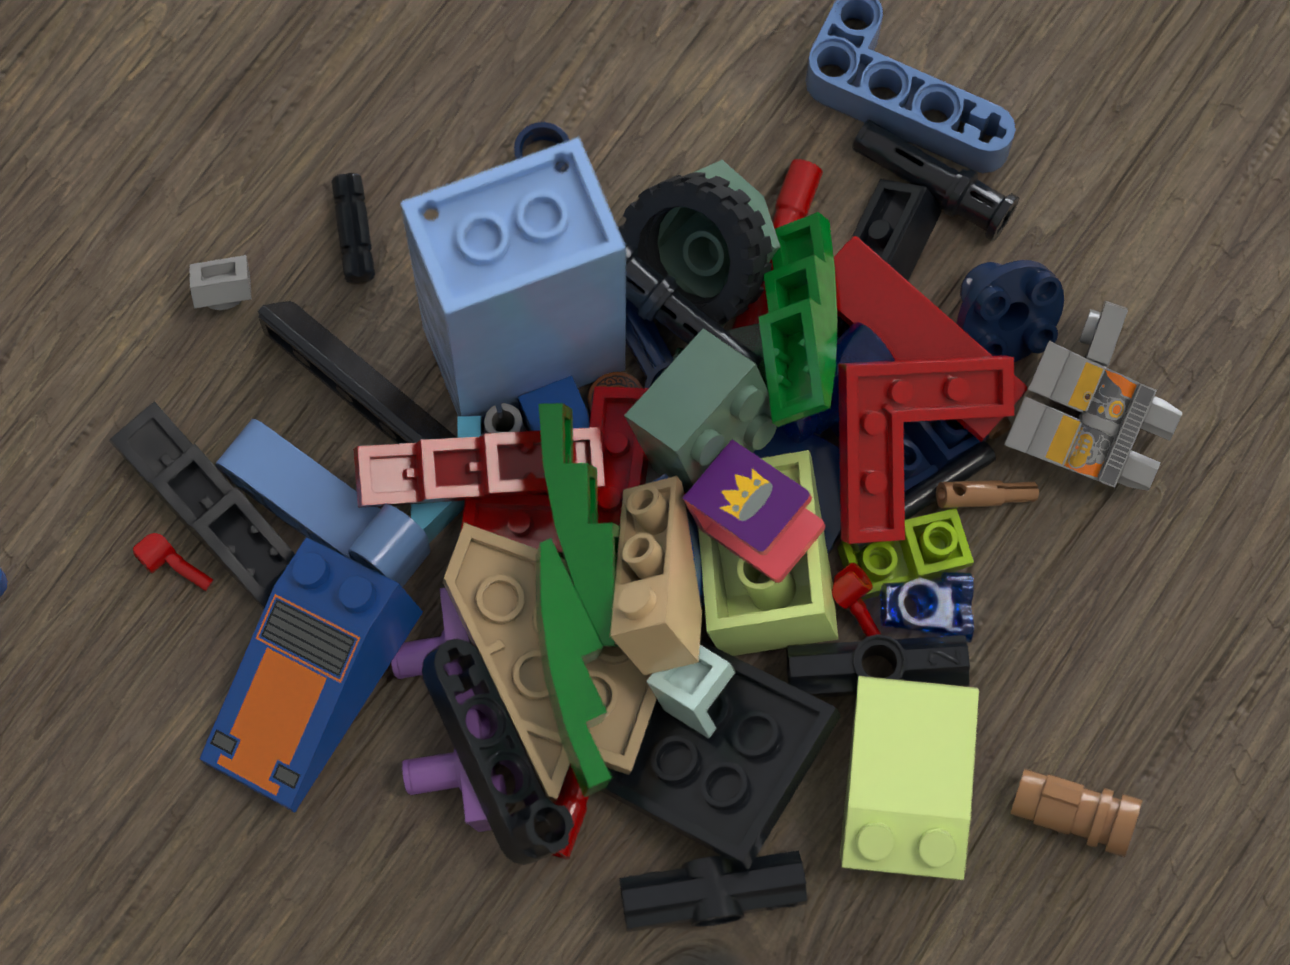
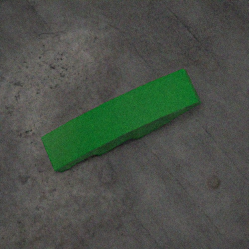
[758,212,837,427]
[538,403,620,647]
[535,538,612,797]

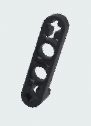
[422,638,574,865]

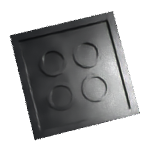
[600,640,841,869]

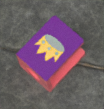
[683,439,825,583]

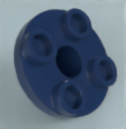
[957,260,1064,362]

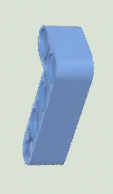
[806,0,1015,173]
[215,419,431,587]

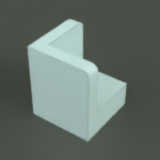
[646,645,735,738]

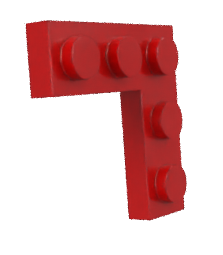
[838,355,1014,544]
[461,386,649,559]

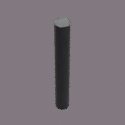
[850,441,996,553]

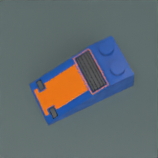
[199,537,423,813]

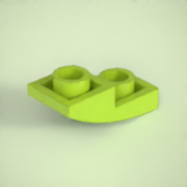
[837,508,974,600]

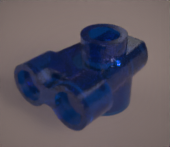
[880,572,974,643]

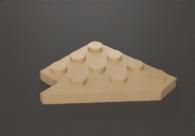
[443,523,657,802]

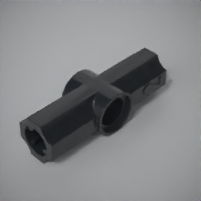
[786,634,970,698]
[619,850,808,932]

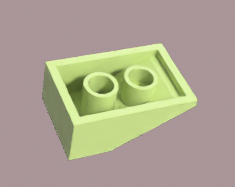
[698,450,838,656]
[840,676,979,880]

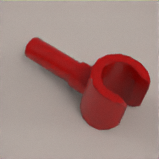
[133,533,214,592]
[832,563,881,638]

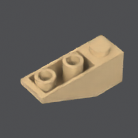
[610,476,702,675]

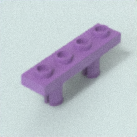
[391,588,508,832]

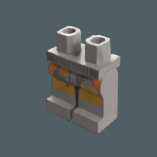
[1004,341,1183,491]

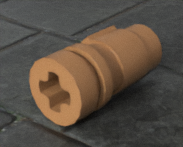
[1011,769,1142,858]

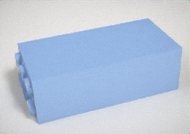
[401,137,626,424]

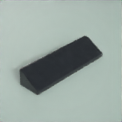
[832,178,942,398]
[258,301,457,444]

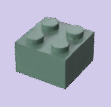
[624,328,777,493]

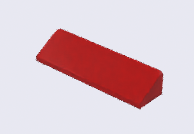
[834,236,1027,442]

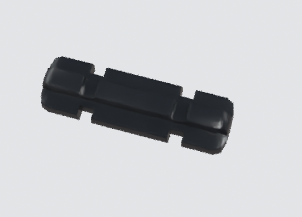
[331,173,375,284]

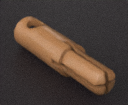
[936,480,1039,508]

